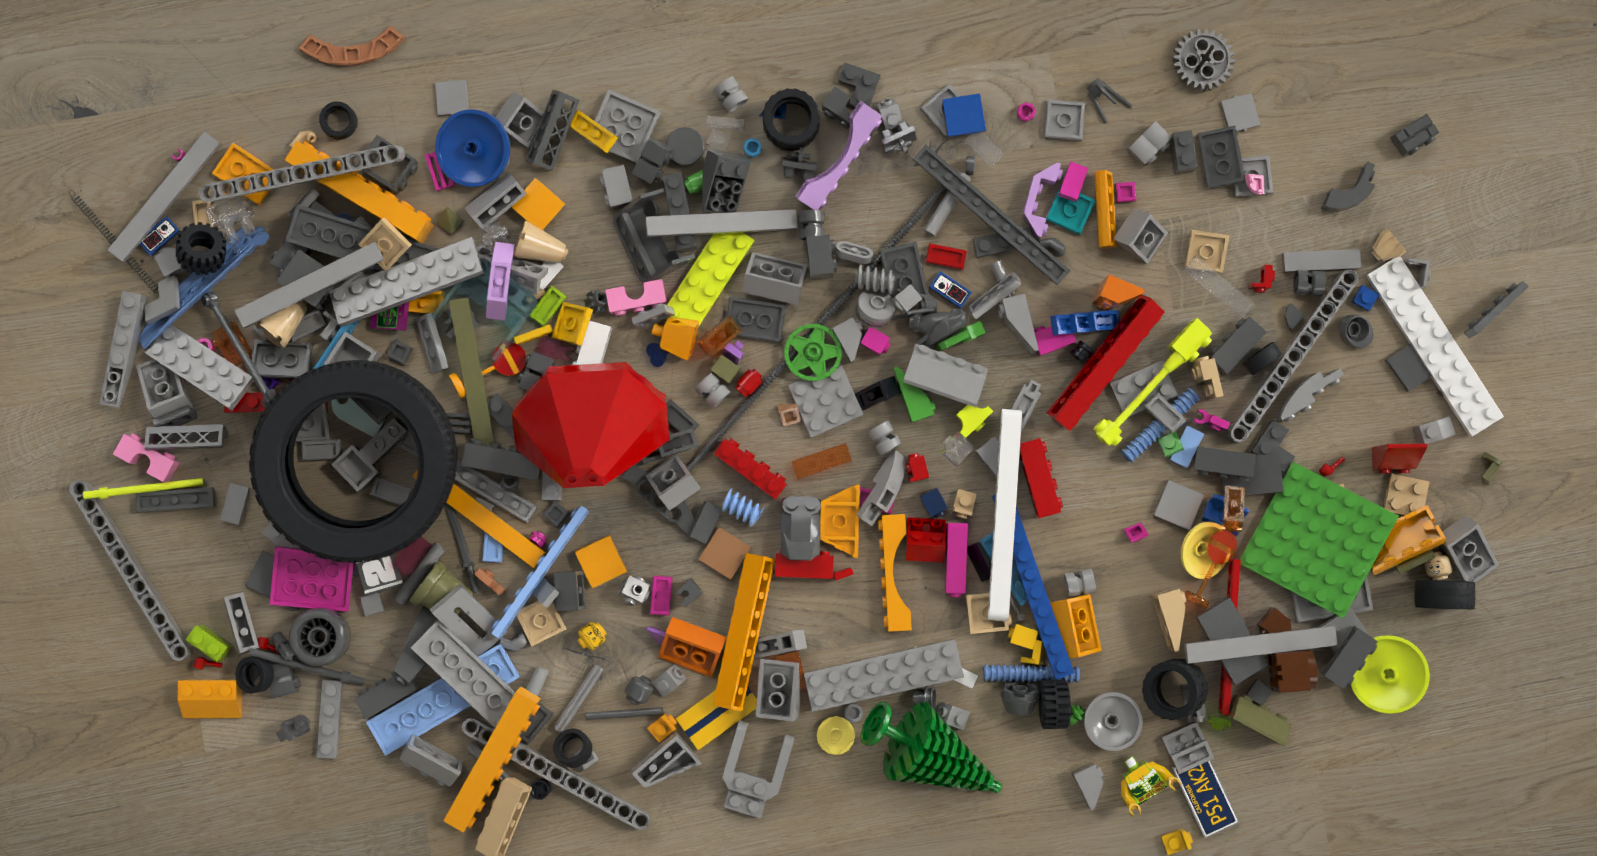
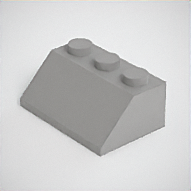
[742,252,808,305]
[399,734,463,787]

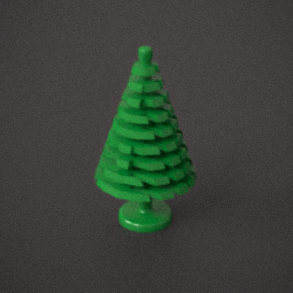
[860,702,1002,793]

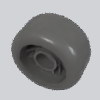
[289,608,351,666]

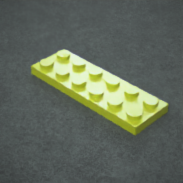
[666,232,755,328]

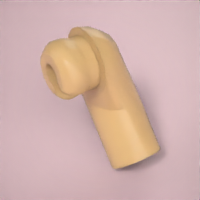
[289,131,317,147]

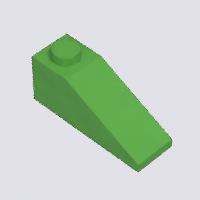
[893,366,936,423]

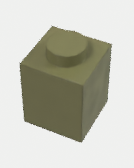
[710,354,741,385]

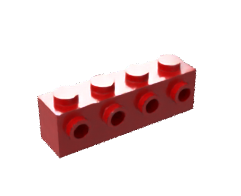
[714,438,787,500]

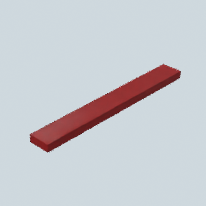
[1218,559,1241,715]

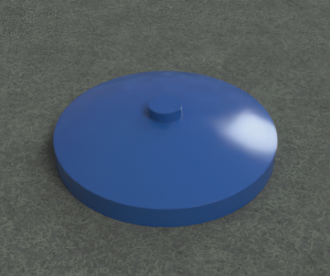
[435,109,510,187]

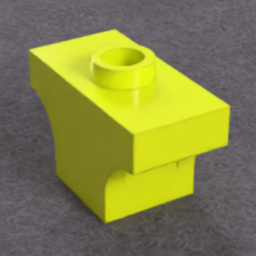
[956,405,993,439]

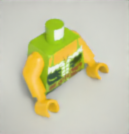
[1121,756,1182,817]

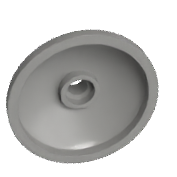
[1084,692,1143,751]

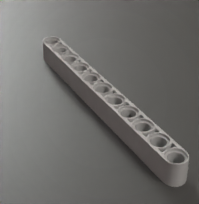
[199,145,405,202]
[1227,270,1358,443]
[69,480,193,661]
[462,717,651,830]

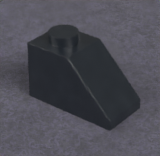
[855,376,902,411]

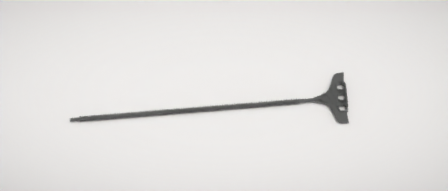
[622,185,946,535]

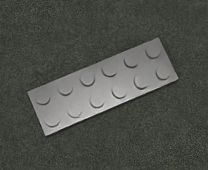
[146,325,254,410]
[410,619,515,728]

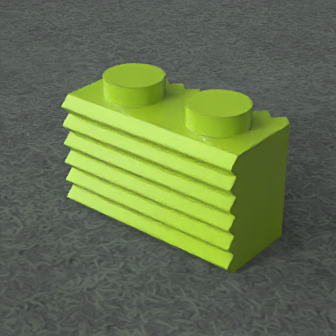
[186,625,233,662]

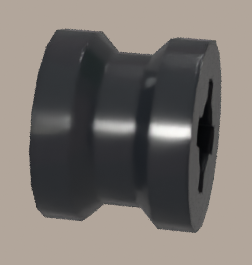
[1070,341,1094,364]

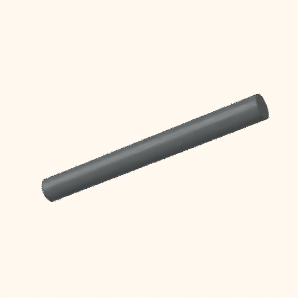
[585,707,663,720]

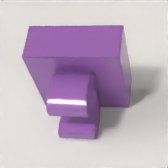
[722,340,744,365]

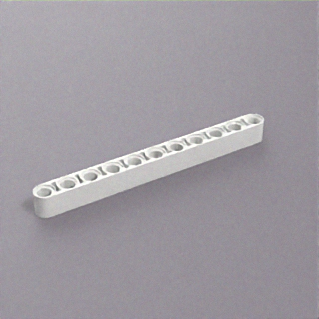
[988,409,1022,621]

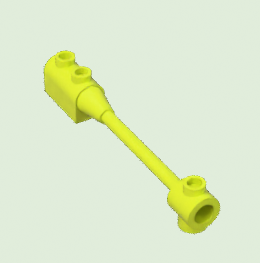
[1093,318,1212,447]

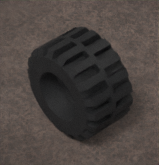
[175,222,226,275]
[1038,680,1071,729]

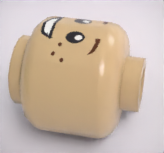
[1424,552,1452,580]

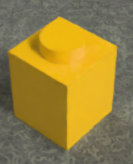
[1007,624,1038,650]

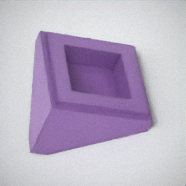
[646,626,666,645]

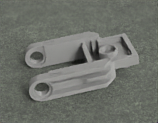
[722,720,795,818]

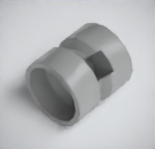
[714,77,749,113]
[695,373,731,409]
[867,420,902,456]
[1064,569,1096,598]

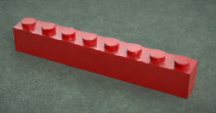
[1046,295,1165,431]

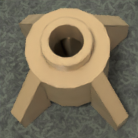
[1371,228,1406,261]

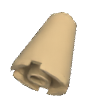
[514,221,568,263]
[255,300,308,349]

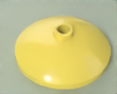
[1181,522,1230,579]

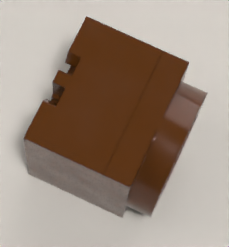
[1268,650,1317,693]

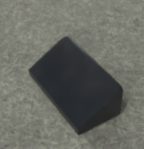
[967,542,991,582]

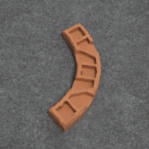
[298,26,406,66]

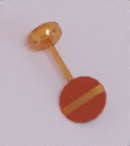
[1184,530,1237,609]

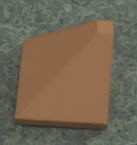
[777,404,801,427]

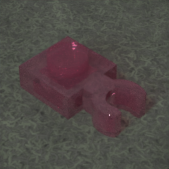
[538,336,575,361]

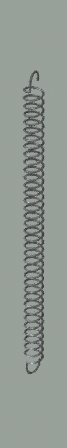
[69,190,159,293]

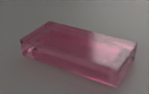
[393,537,432,576]

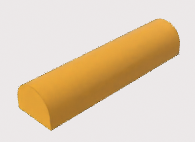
[1094,170,1117,249]

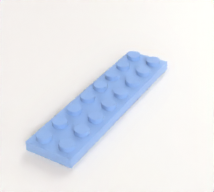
[366,644,521,756]

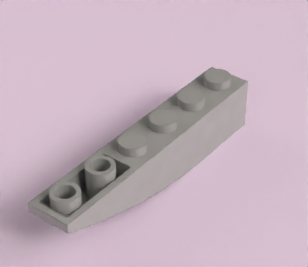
[100,291,149,408]

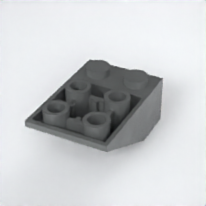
[702,149,751,213]

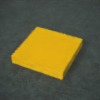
[551,302,593,346]

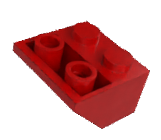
[906,517,946,563]

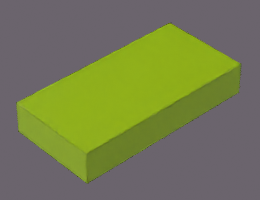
[529,285,567,327]

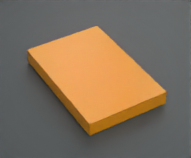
[211,143,274,205]

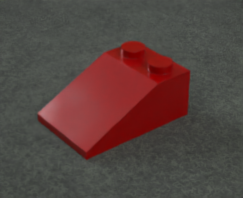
[1372,444,1427,474]

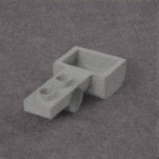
[331,418,408,492]

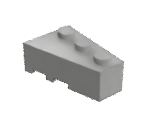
[631,731,702,788]

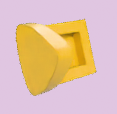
[1020,639,1045,666]

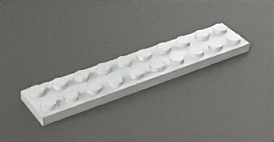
[1366,257,1504,437]

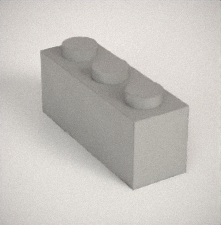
[465,172,527,230]
[222,592,259,656]

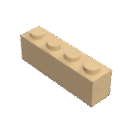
[475,777,532,856]

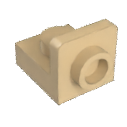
[952,489,977,519]

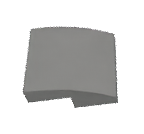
[1161,722,1214,774]

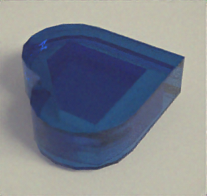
[646,343,669,367]

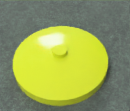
[1351,635,1430,714]

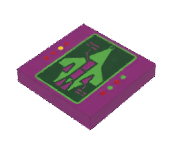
[370,302,409,331]

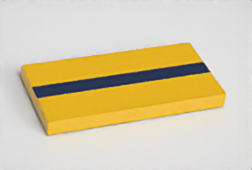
[676,687,757,750]

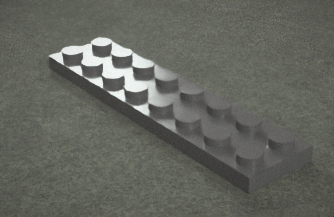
[286,204,439,271]

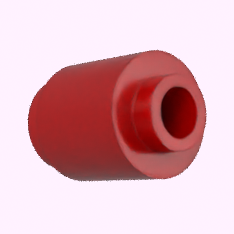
[735,369,763,397]

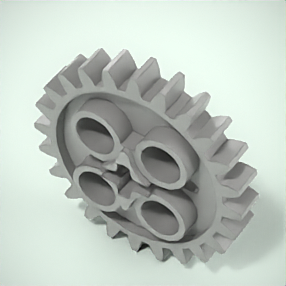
[1172,28,1235,91]

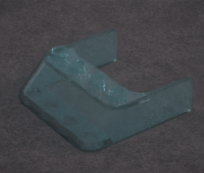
[432,258,537,364]

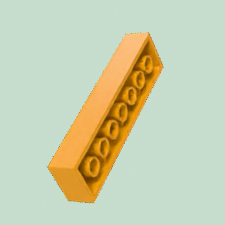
[285,141,434,243]

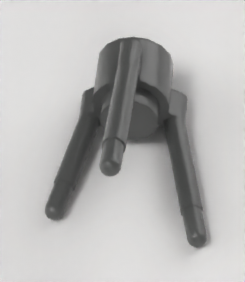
[1087,78,1132,123]
[891,289,937,320]

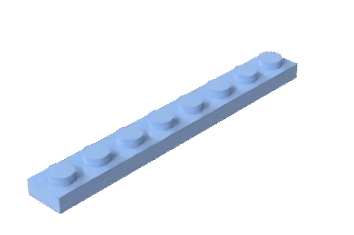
[491,506,589,639]

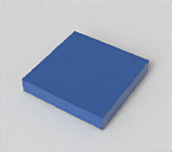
[942,93,986,138]

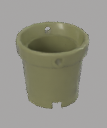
[409,560,474,614]

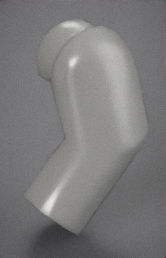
[500,633,528,651]

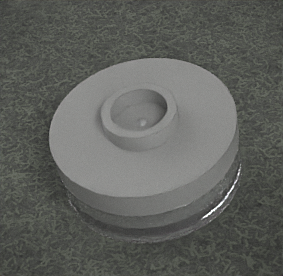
[855,289,896,328]

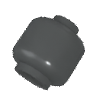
[625,675,654,705]

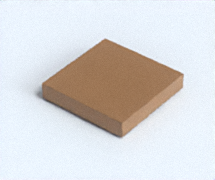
[698,527,751,580]

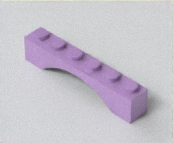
[795,100,882,210]

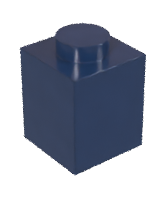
[919,488,948,519]

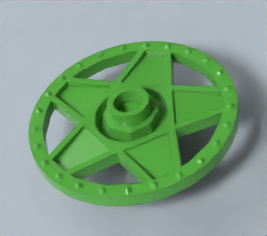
[784,324,842,381]

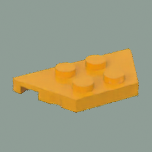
[820,484,860,558]

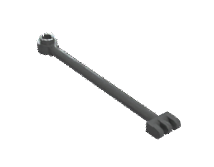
[201,292,276,409]

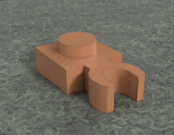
[474,568,506,596]

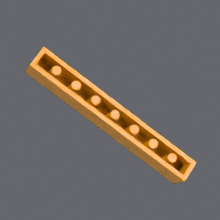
[713,553,775,711]
[443,686,541,833]

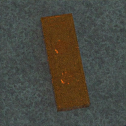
[791,443,852,479]

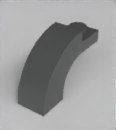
[1321,162,1375,212]

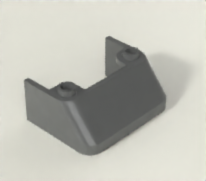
[613,188,695,283]

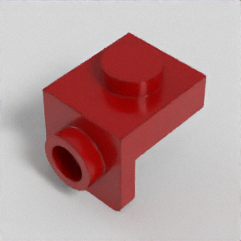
[1249,264,1275,293]

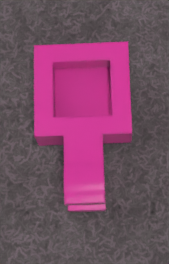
[1193,409,1230,432]

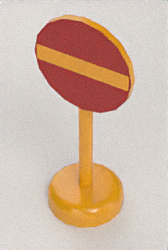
[448,342,527,399]

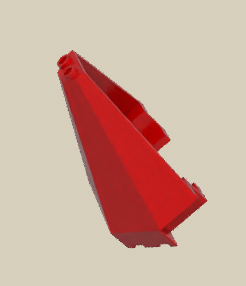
[512,362,669,488]

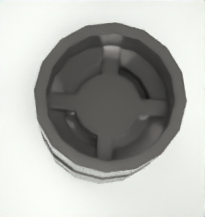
[800,210,825,240]
[1293,270,1326,296]

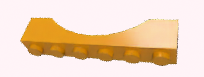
[878,514,912,632]

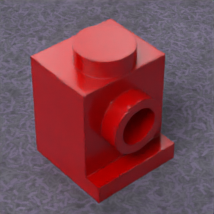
[906,453,929,483]

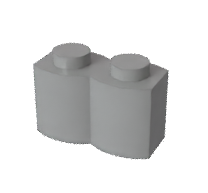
[1127,122,1172,166]

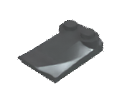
[781,496,821,561]

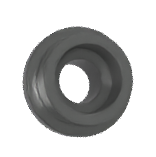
[500,474,519,492]

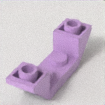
[1022,163,1063,240]
[486,242,515,321]

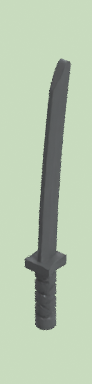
[444,503,479,593]

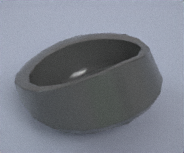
[1340,314,1374,348]

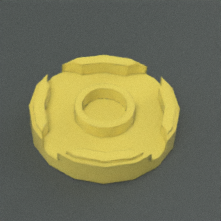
[817,716,855,755]

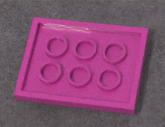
[270,546,354,611]

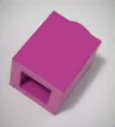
[860,326,891,356]

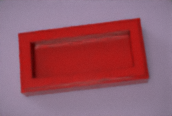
[926,243,967,270]

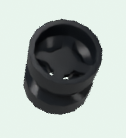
[530,778,551,800]

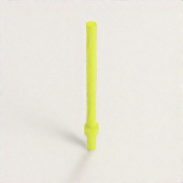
[83,478,204,499]

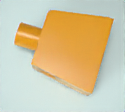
[652,317,699,360]

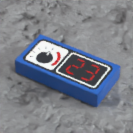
[140,216,180,256]
[929,271,972,309]

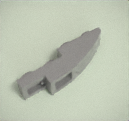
[1276,368,1344,422]
[856,449,907,526]

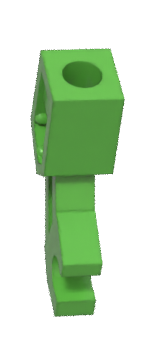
[935,321,986,351]

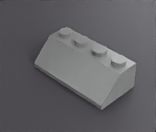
[903,344,988,407]

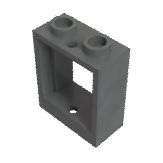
[356,135,419,194]

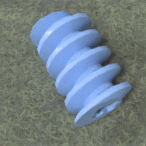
[722,488,765,527]

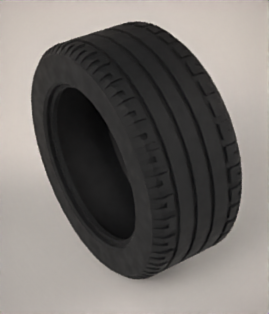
[249,360,457,563]

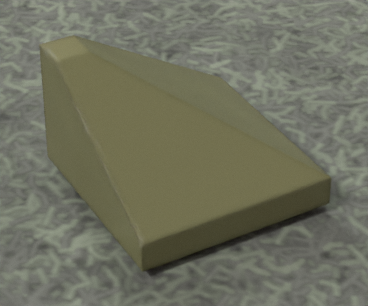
[437,207,464,235]

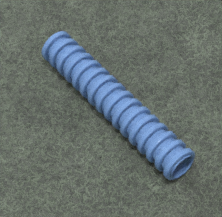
[1121,388,1200,463]
[983,664,1080,683]

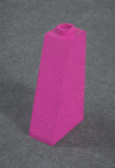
[945,523,968,597]

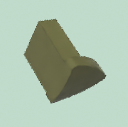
[1481,452,1503,486]

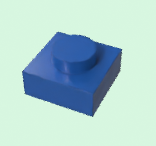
[1352,285,1379,312]

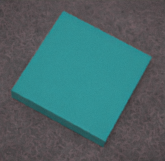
[1046,185,1096,235]

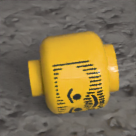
[577,622,607,651]

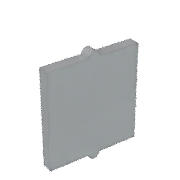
[435,79,469,116]
[1221,93,1260,131]

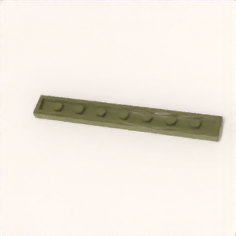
[449,297,495,445]

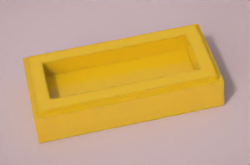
[513,324,553,345]

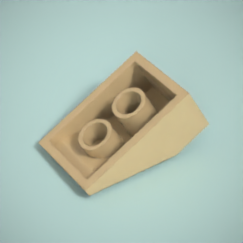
[1151,588,1187,652]

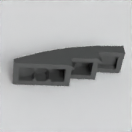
[627,428,698,470]

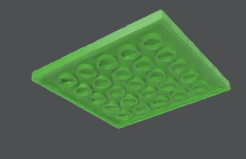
[1240,462,1399,619]

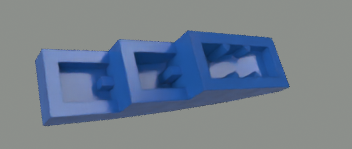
[1050,310,1120,335]

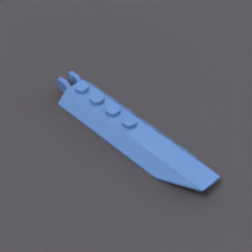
[139,226,269,349]

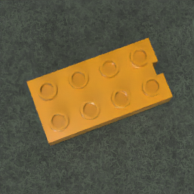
[1371,505,1446,575]

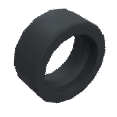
[319,101,358,139]
[1243,342,1282,375]
[235,656,274,694]
[553,728,592,768]

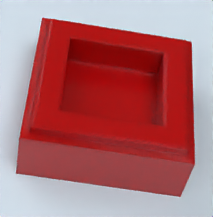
[833,567,854,581]

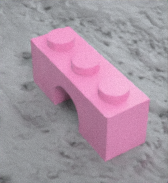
[605,279,667,317]
[113,433,180,482]

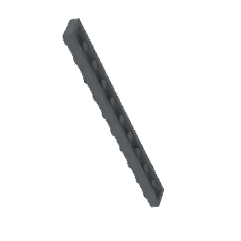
[913,145,1070,285]

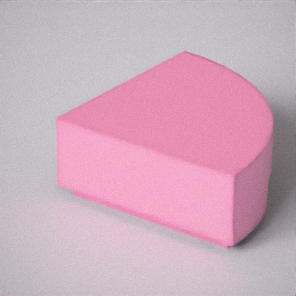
[1245,174,1264,195]

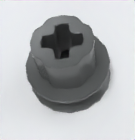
[913,686,936,711]

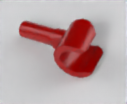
[1319,457,1345,476]
[258,637,281,655]
[193,657,223,670]

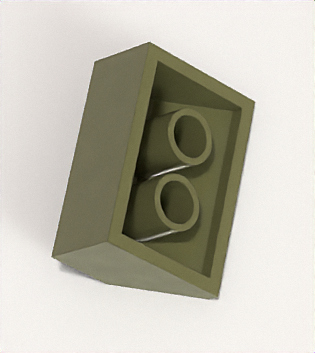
[1225,694,1291,747]

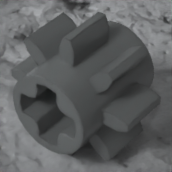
[584,289,608,314]

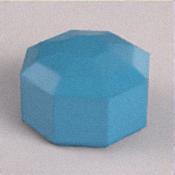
[743,138,762,158]

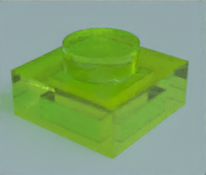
[1207,715,1231,731]

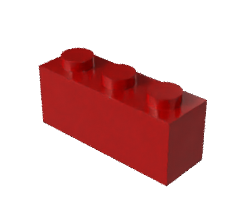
[775,550,834,579]

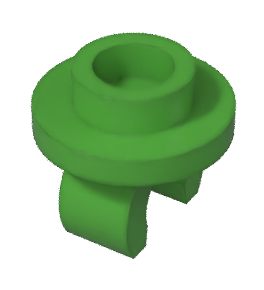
[1070,705,1085,726]

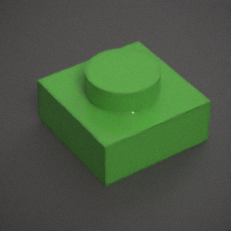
[1158,431,1184,458]

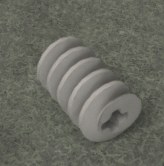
[853,265,895,295]

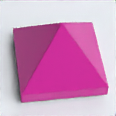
[1124,522,1149,543]

